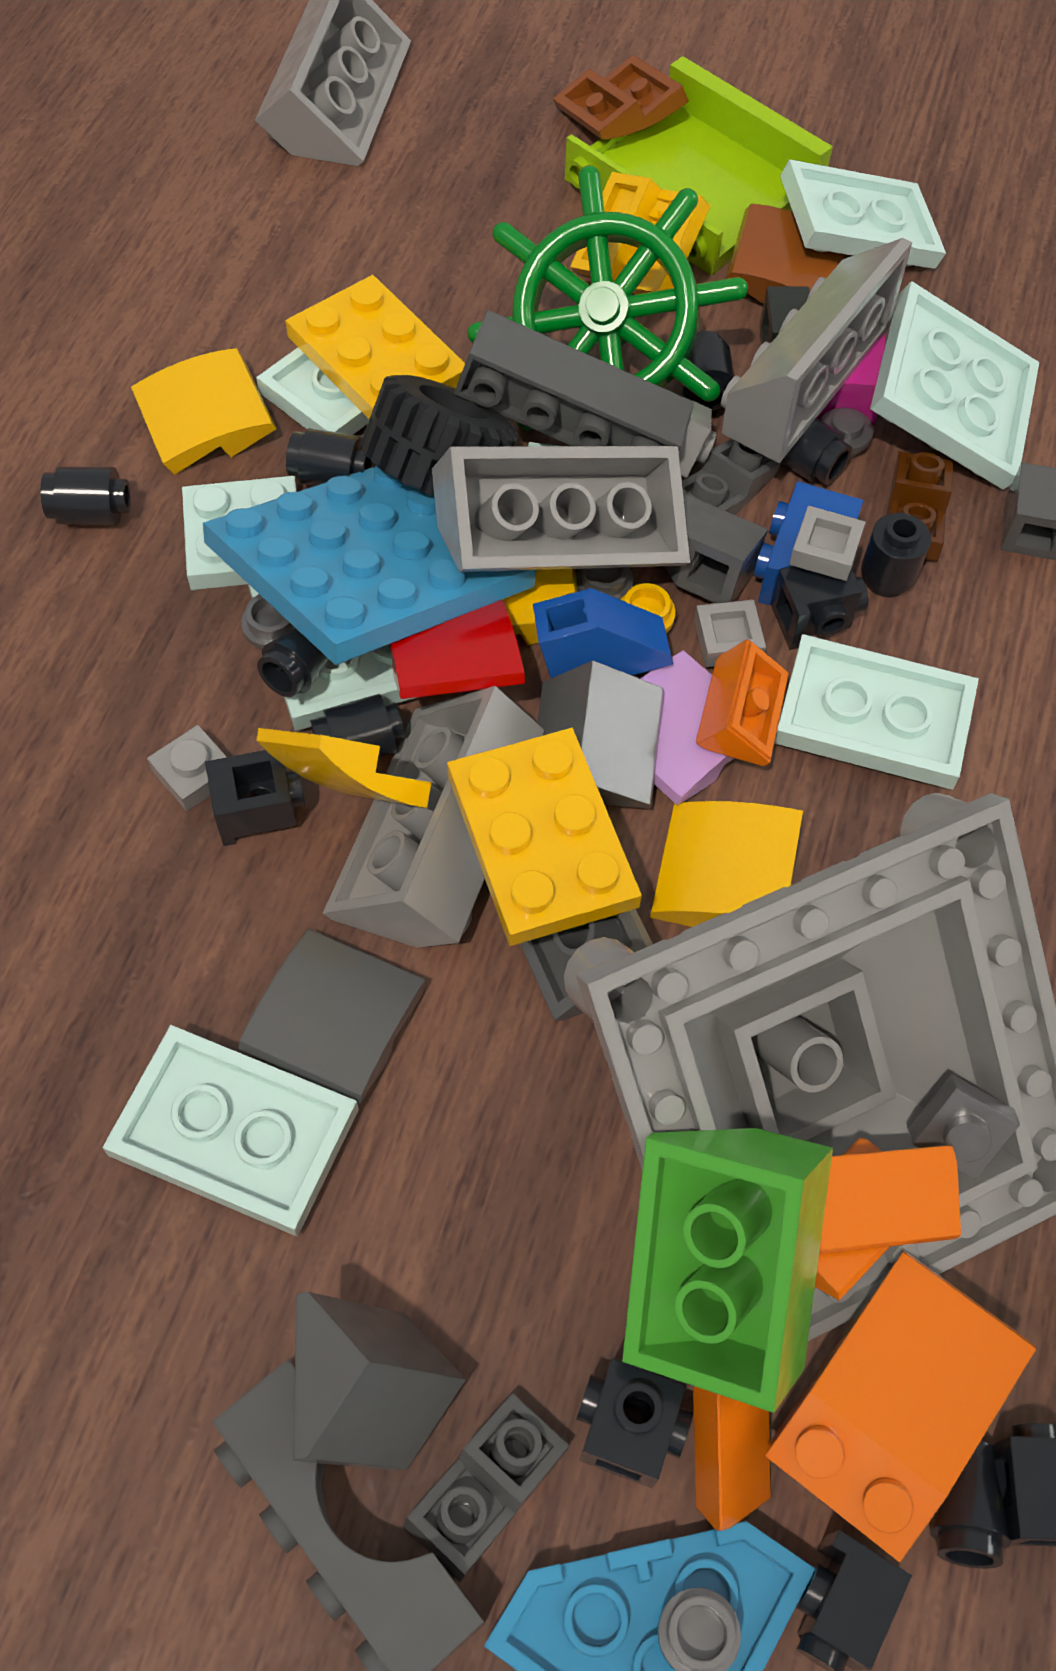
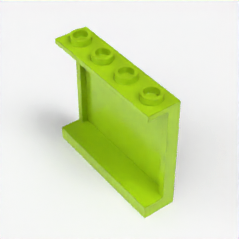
[565,56,833,276]

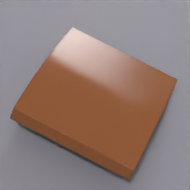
[553,54,689,140]
[726,203,845,304]

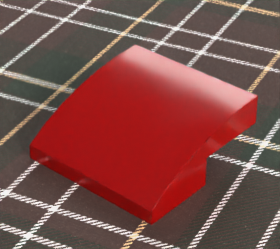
[388,600,525,699]

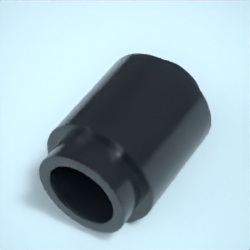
[682,331,735,411]
[781,418,852,485]
[286,428,372,486]
[40,467,131,525]
[861,513,931,598]
[310,693,405,758]

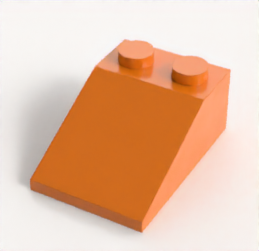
[765,1249,1036,1563]

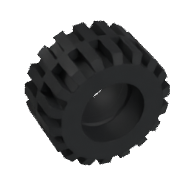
[360,375,518,496]

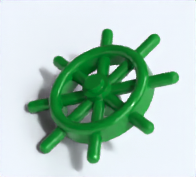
[467,165,748,431]

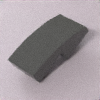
[682,439,782,515]
[403,1393,570,1582]

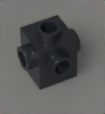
[576,1358,693,1488]

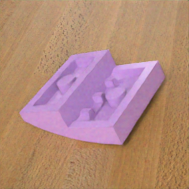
[641,650,734,805]

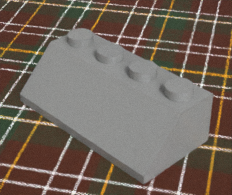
[255,0,411,166]
[721,238,912,463]
[432,446,690,572]
[323,686,544,948]

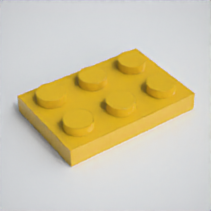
[285,275,465,419]
[447,727,642,946]

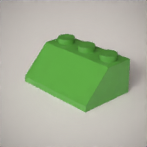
[622,1128,833,1413]

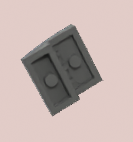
[238,929,426,1104]

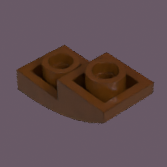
[887,451,953,562]

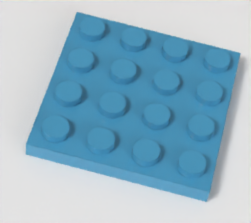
[203,466,536,665]

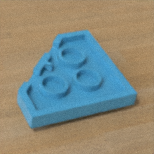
[484,1521,815,1671]

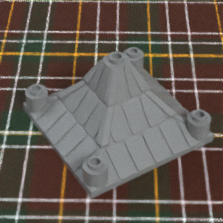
[564,793,1056,1341]

